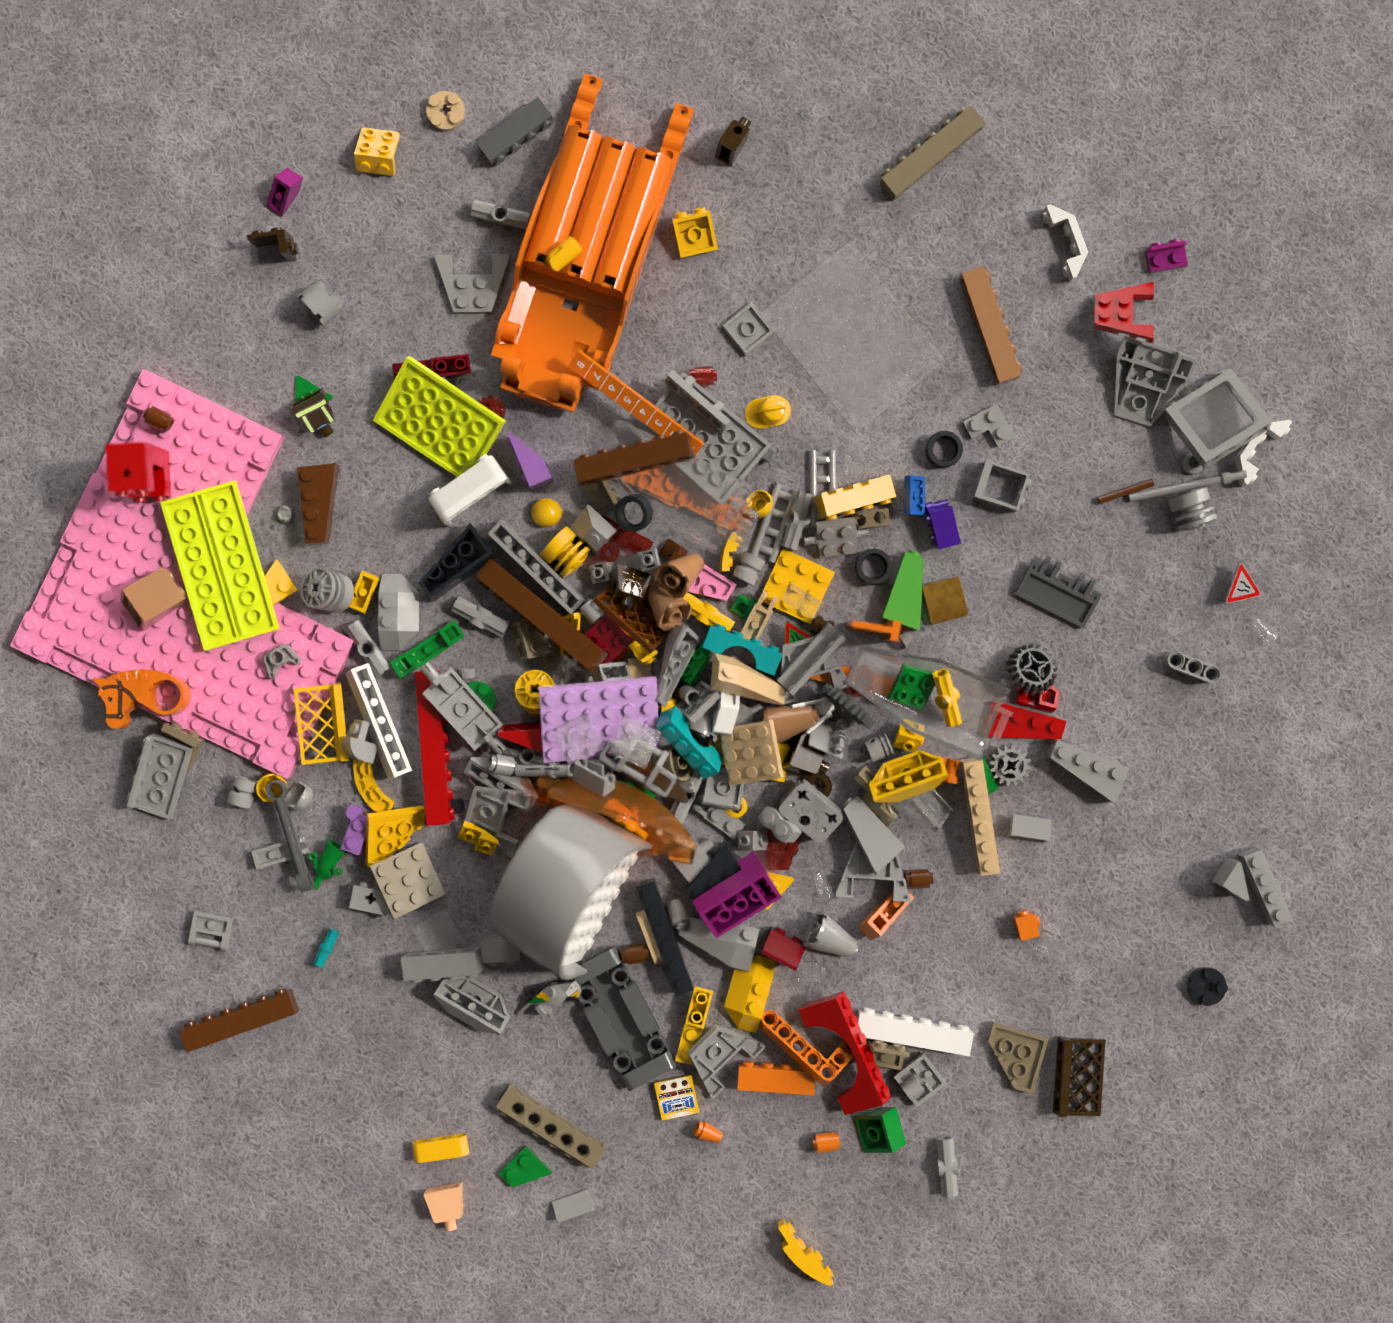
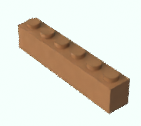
[959,266,1022,385]

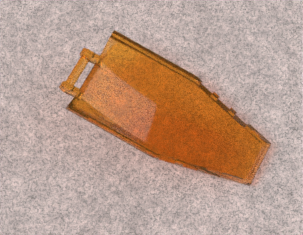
[537,776,697,865]

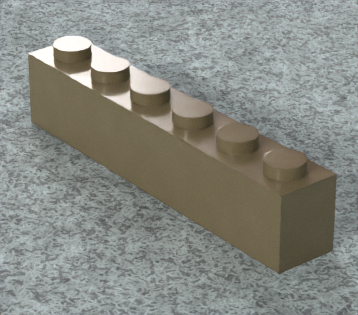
[880,105,986,200]

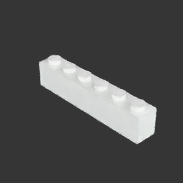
[345,663,412,780]
[857,1008,974,1056]

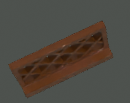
[593,584,670,654]

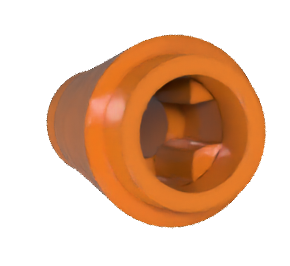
[693,1121,723,1144]

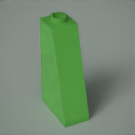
[881,550,924,631]

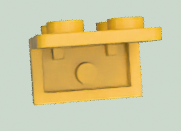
[354,128,400,176]

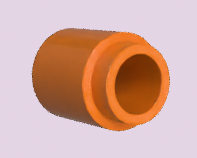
[812,1131,841,1154]

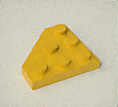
[365,805,425,867]

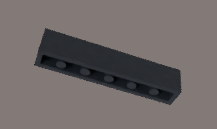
[636,878,694,996]

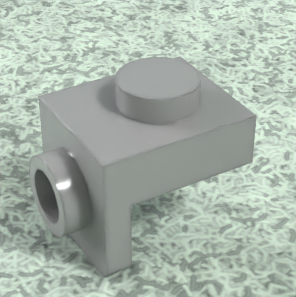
[738,830,768,851]

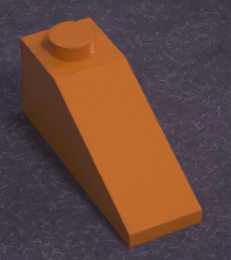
[857,891,914,941]

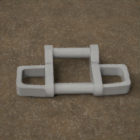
[599,733,677,797]

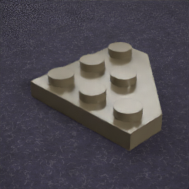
[987,1021,1049,1094]

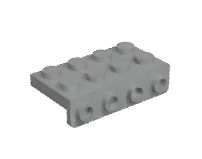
[126,734,193,820]

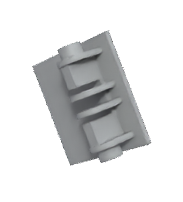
[808,716,847,760]

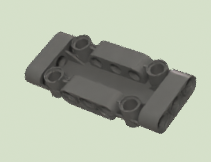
[570,946,677,1091]

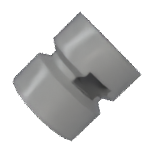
[732,551,765,586]
[227,775,258,808]

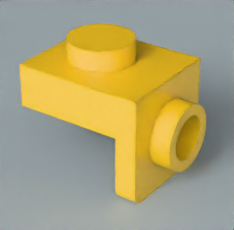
[628,640,658,665]

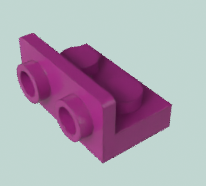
[1145,238,1188,274]

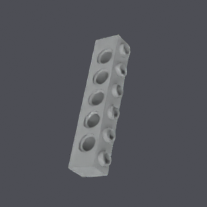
[488,520,587,614]

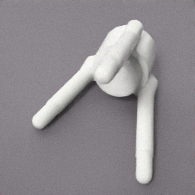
[791,697,835,734]

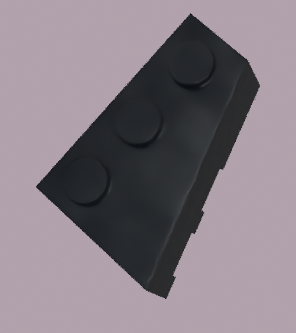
[686,842,742,900]

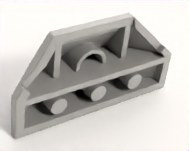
[378,574,420,650]
[463,757,538,812]
[433,976,510,1035]

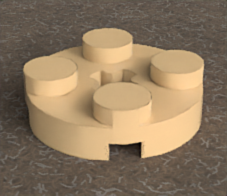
[426,91,465,131]

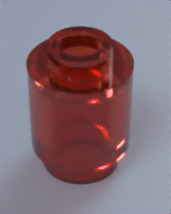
[690,366,717,386]

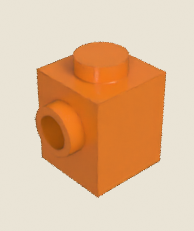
[1012,909,1040,941]

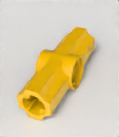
[683,592,735,632]
[932,669,962,727]

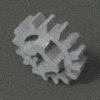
[989,744,1031,786]

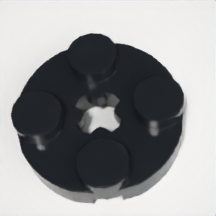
[1187,967,1228,1006]

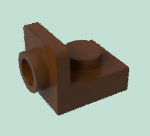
[658,538,689,561]

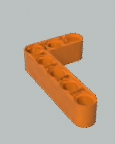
[759,1010,854,1085]

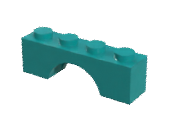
[701,623,783,675]
[656,706,723,779]

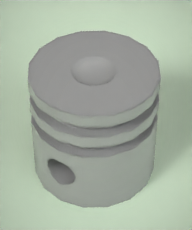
[864,733,894,762]

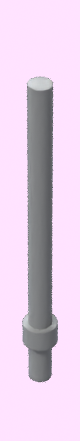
[1129,470,1247,502]

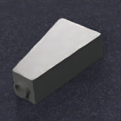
[842,796,905,875]

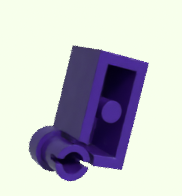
[925,499,961,550]

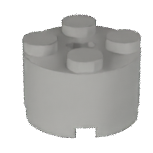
[297,280,342,326]

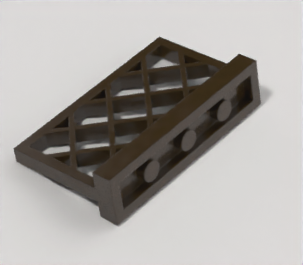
[1053,1036,1106,1117]

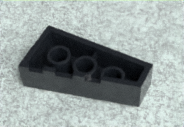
[418,523,496,602]

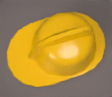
[745,395,791,429]

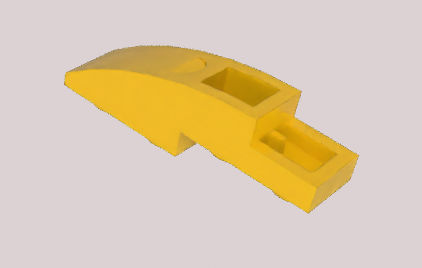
[675,986,713,1066]
[777,1218,834,1286]

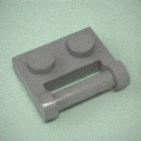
[188,911,233,952]

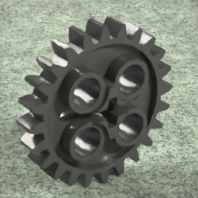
[821,683,876,729]

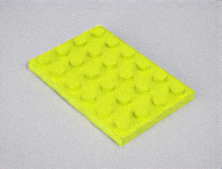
[373,356,506,477]

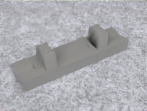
[665,370,731,434]

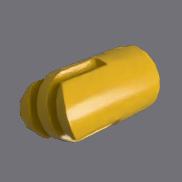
[545,237,582,271]

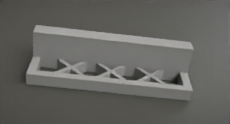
[777,622,846,696]

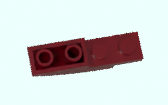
[392,354,471,380]

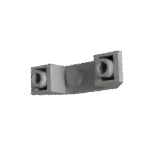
[589,548,660,584]

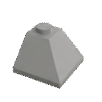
[569,504,617,556]

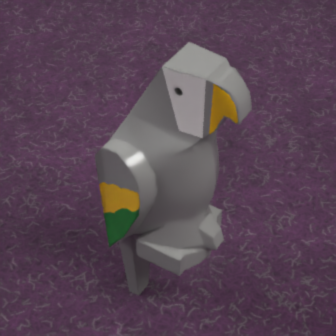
[517,980,581,1016]

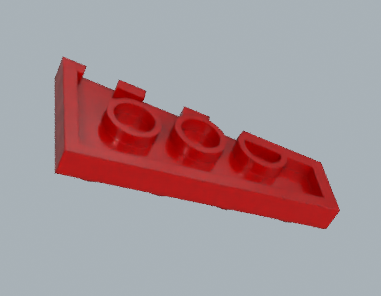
[982,700,1067,739]

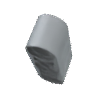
[1163,652,1221,683]

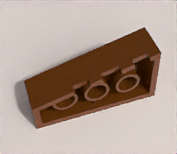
[297,463,340,545]

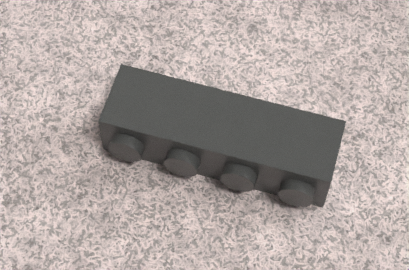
[476,97,553,166]

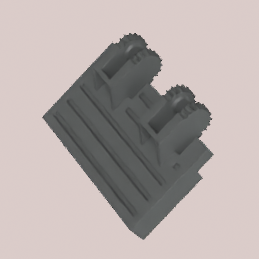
[1015,555,1102,628]

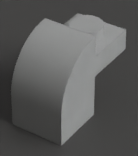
[342,719,378,764]

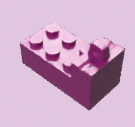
[692,851,782,939]

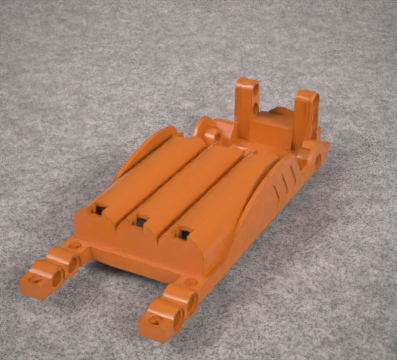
[491,73,694,414]

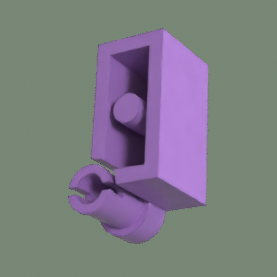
[341,804,367,855]

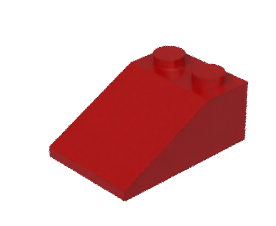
[498,721,543,752]

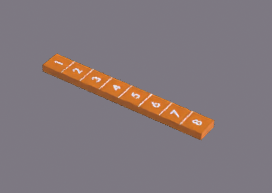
[568,350,705,460]

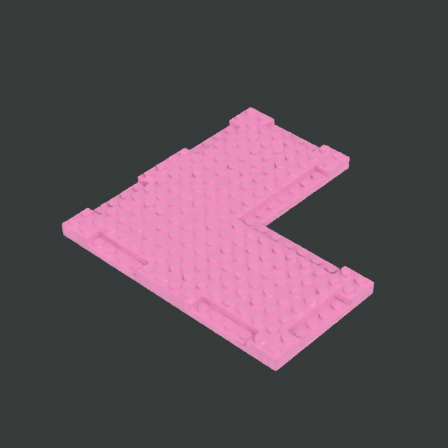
[10,369,355,779]

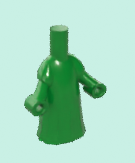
[309,840,347,890]

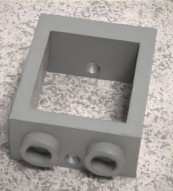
[972,460,1031,512]

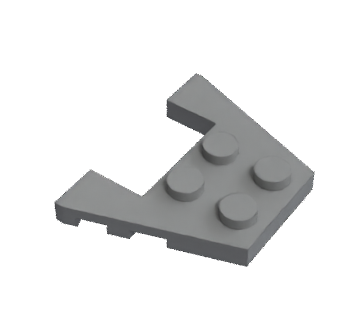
[435,254,510,313]
[779,636,852,706]
[465,786,533,857]
[835,841,911,902]
[687,1024,766,1099]

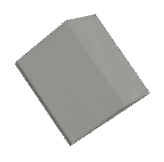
[1212,858,1249,901]

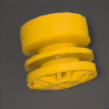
[540,527,591,578]
[514,670,556,717]

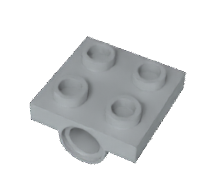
[676,680,721,724]
[893,1052,947,1107]

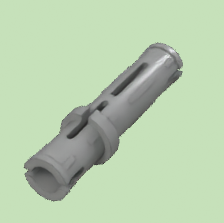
[515,763,574,778]

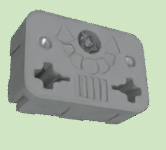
[779,779,843,843]

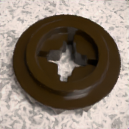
[802,771,832,797]

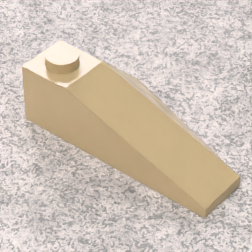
[710,653,785,706]

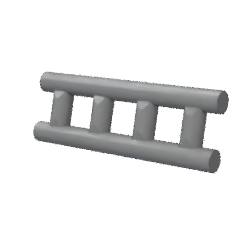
[809,450,837,527]
[750,483,799,563]

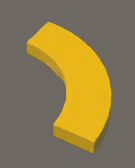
[353,759,396,812]

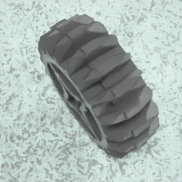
[1005,643,1058,695]

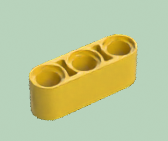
[412,1133,469,1163]

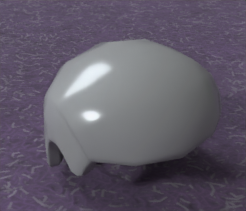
[285,782,313,811]

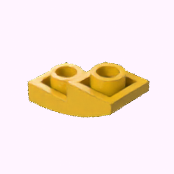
[719,532,739,572]
[457,821,499,856]

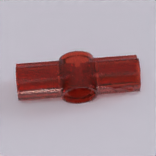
[602,515,654,552]

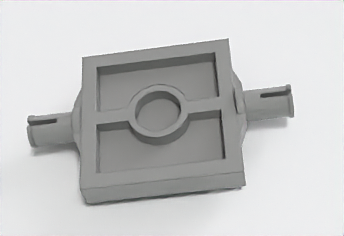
[804,517,870,558]

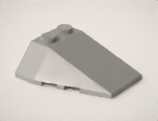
[1114,336,1198,427]

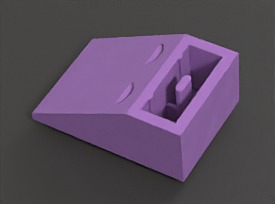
[506,432,554,490]

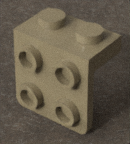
[161,721,205,772]
[867,1039,910,1070]

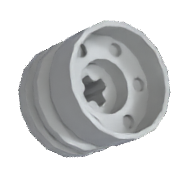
[1167,487,1218,531]
[301,568,354,613]

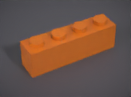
[737,1060,815,1095]

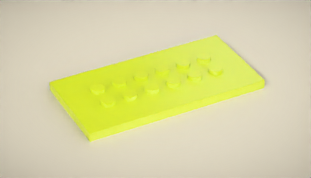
[160,480,280,651]

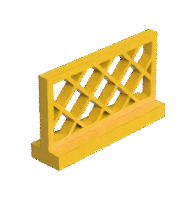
[294,682,349,765]

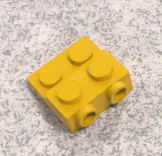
[672,207,718,258]

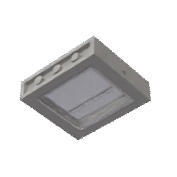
[1164,369,1272,469]

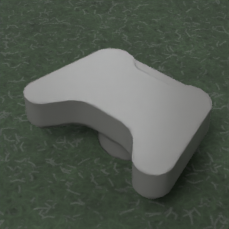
[263,644,302,679]

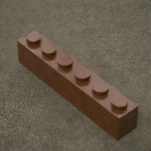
[573,430,695,486]
[179,988,300,1053]

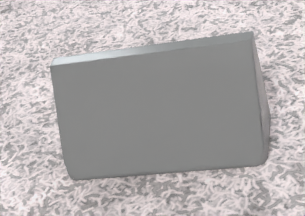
[552,1188,595,1223]

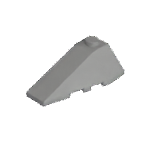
[655,625,701,707]
[678,918,759,972]

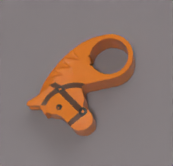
[93,669,191,729]

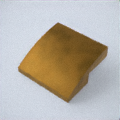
[922,576,968,625]

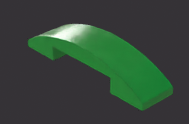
[390,620,465,679]

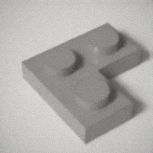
[962,404,1015,447]

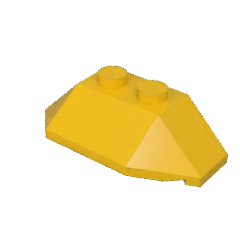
[869,750,948,802]
[724,954,776,1033]

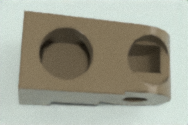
[853,508,890,530]

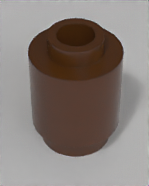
[143,406,174,432]
[905,869,933,889]
[621,943,650,965]

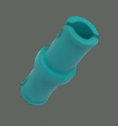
[312,928,340,968]

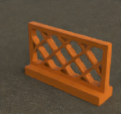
[846,620,901,642]

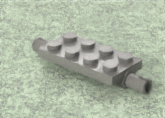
[420,661,507,755]

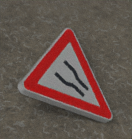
[1225,563,1261,604]

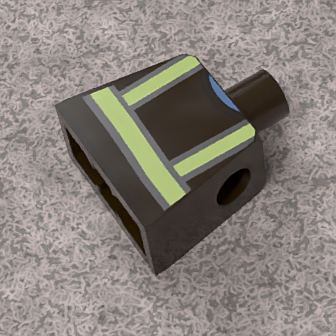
[290,387,334,438]

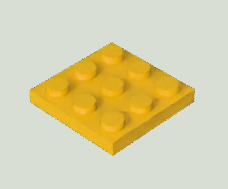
[762,548,835,624]

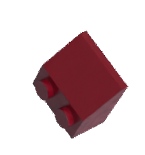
[760,926,805,971]

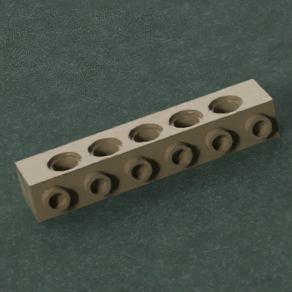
[496,1084,606,1169]

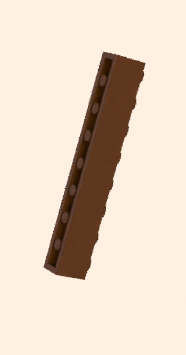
[476,558,608,672]

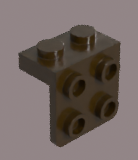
[247,227,299,262]

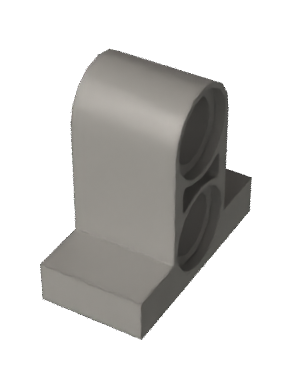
[579,592,608,632]

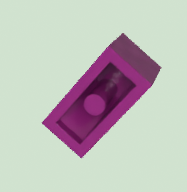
[266,168,303,217]

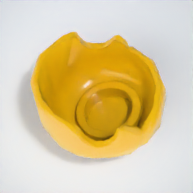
[743,490,773,518]
[531,498,562,527]
[256,773,288,802]

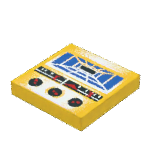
[654,1074,699,1121]

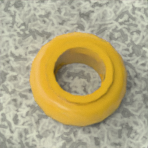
[724,797,747,818]

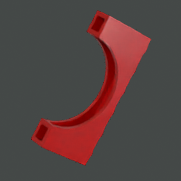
[798,991,891,1115]

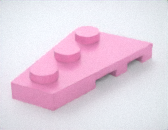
[688,564,737,601]

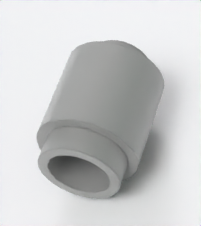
[487,754,517,776]
[666,899,690,929]

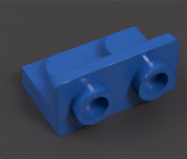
[904,475,925,516]

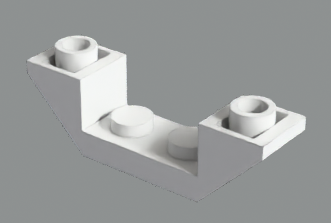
[1042,204,1088,282]
[1235,420,1292,487]
[712,691,740,735]

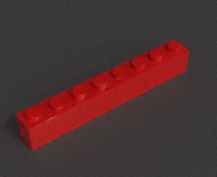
[415,670,455,826]

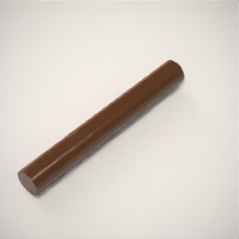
[1097,479,1154,504]

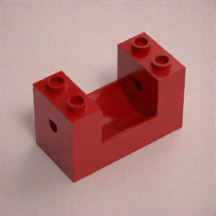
[105,442,172,503]

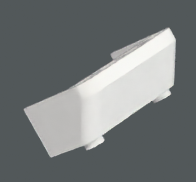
[428,454,512,527]

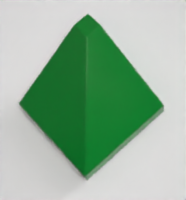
[729,594,758,620]

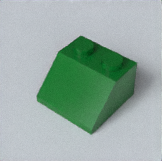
[853,1107,907,1153]

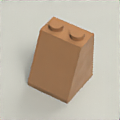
[120,566,186,632]

